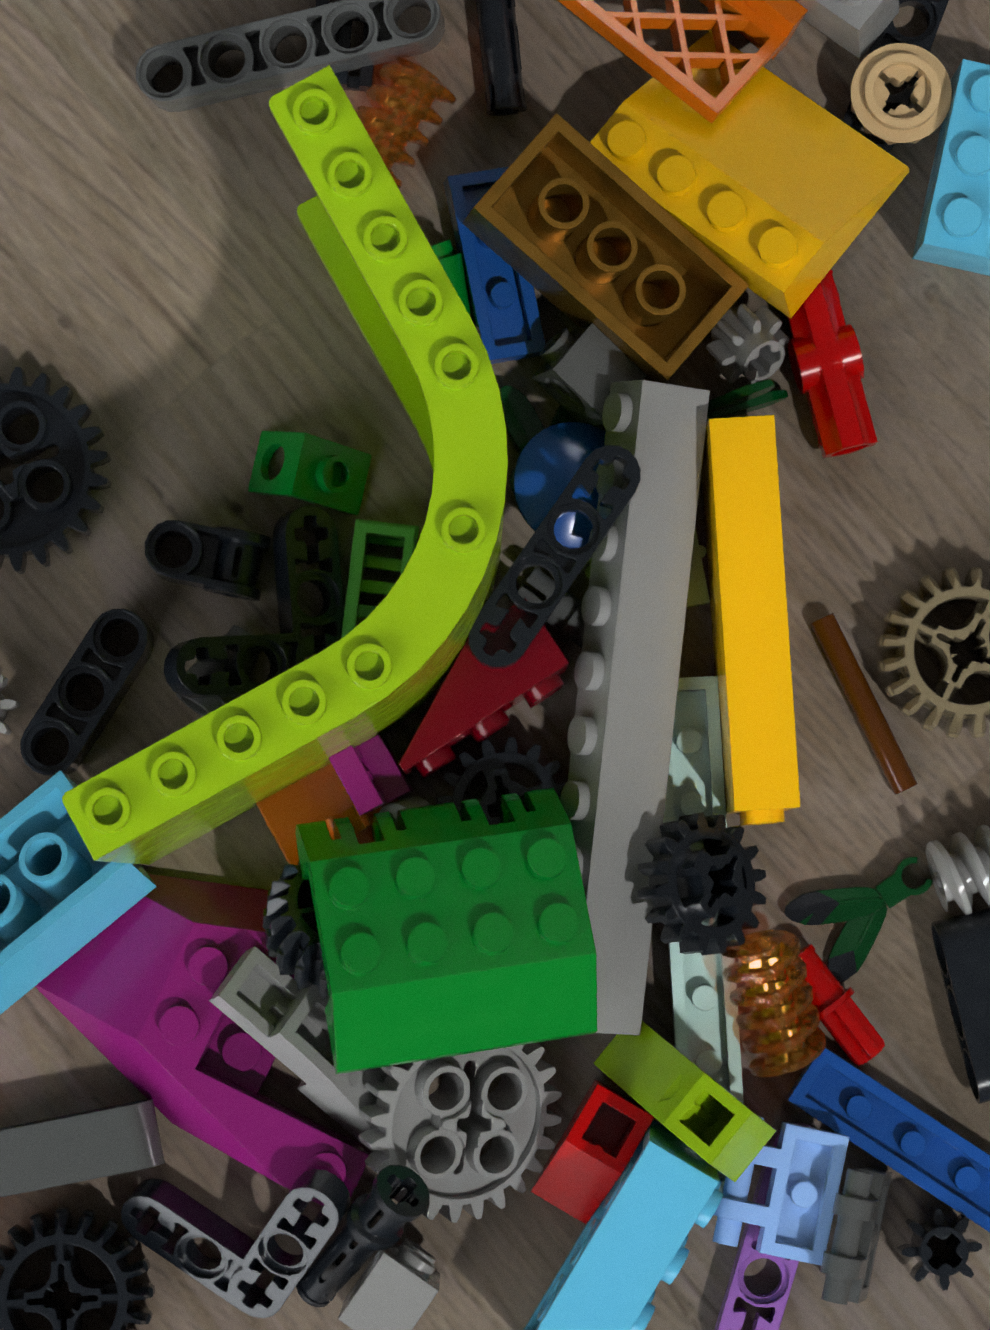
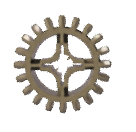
[877,567,990,739]

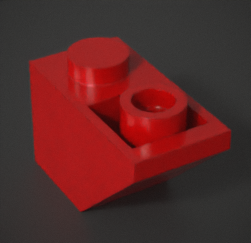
[530,1079,654,1224]

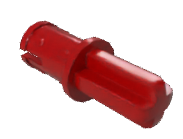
[779,944,885,1066]

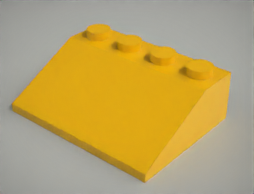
[590,30,909,319]

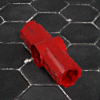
[784,269,878,458]

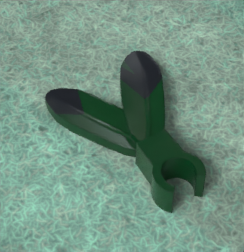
[784,856,933,983]

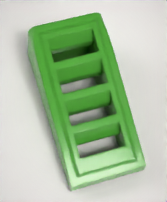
[341,519,419,638]

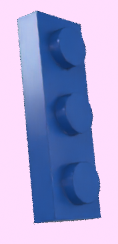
[443,167,546,364]

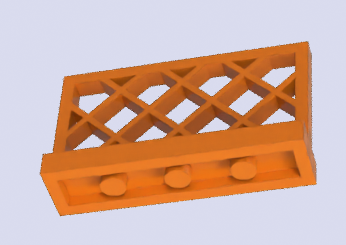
[557,0,808,124]

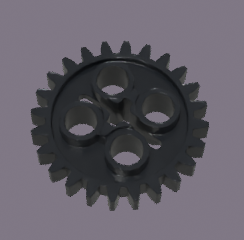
[0,367,111,574]

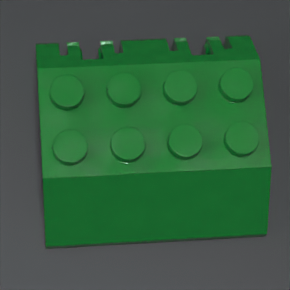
[295,788,597,1074]

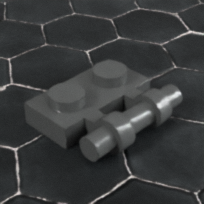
[820,1167,892,1305]

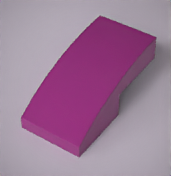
[329,734,414,815]

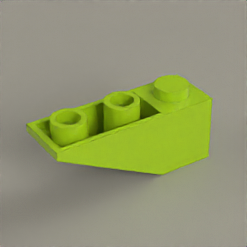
[593,1021,776,1182]

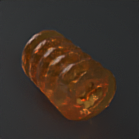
[355,57,457,189]
[721,929,826,1077]

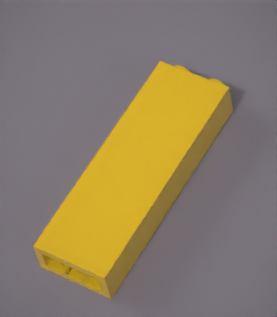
[702,415,801,826]

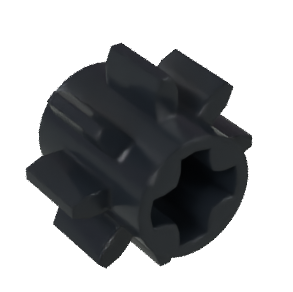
[897,1206,982,1290]

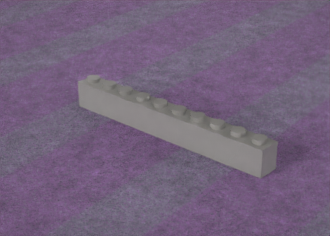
[560,380,710,1035]

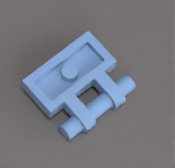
[712,1116,850,1266]

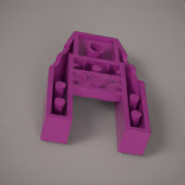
[35,874,372,1206]

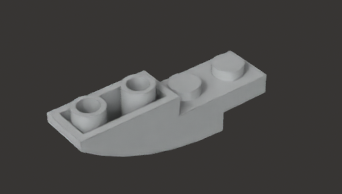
[209,946,387,1152]

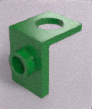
[248,431,372,515]

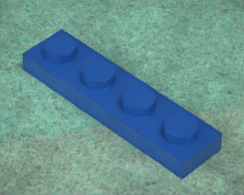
[785,1045,990,1232]

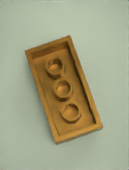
[462,113,749,383]

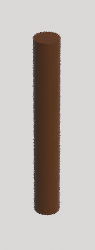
[811,613,918,795]

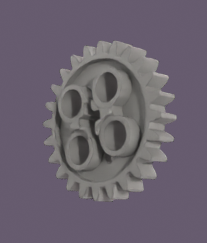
[359,1043,562,1223]

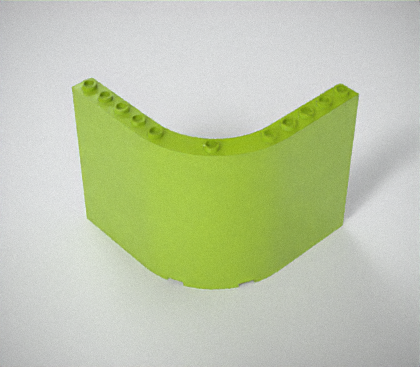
[62,65,508,865]

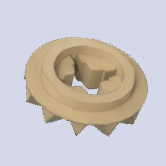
[850,43,952,145]

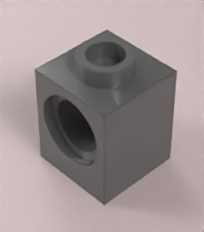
[531,323,647,426]

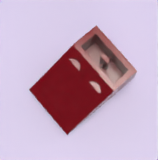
[399,597,569,779]

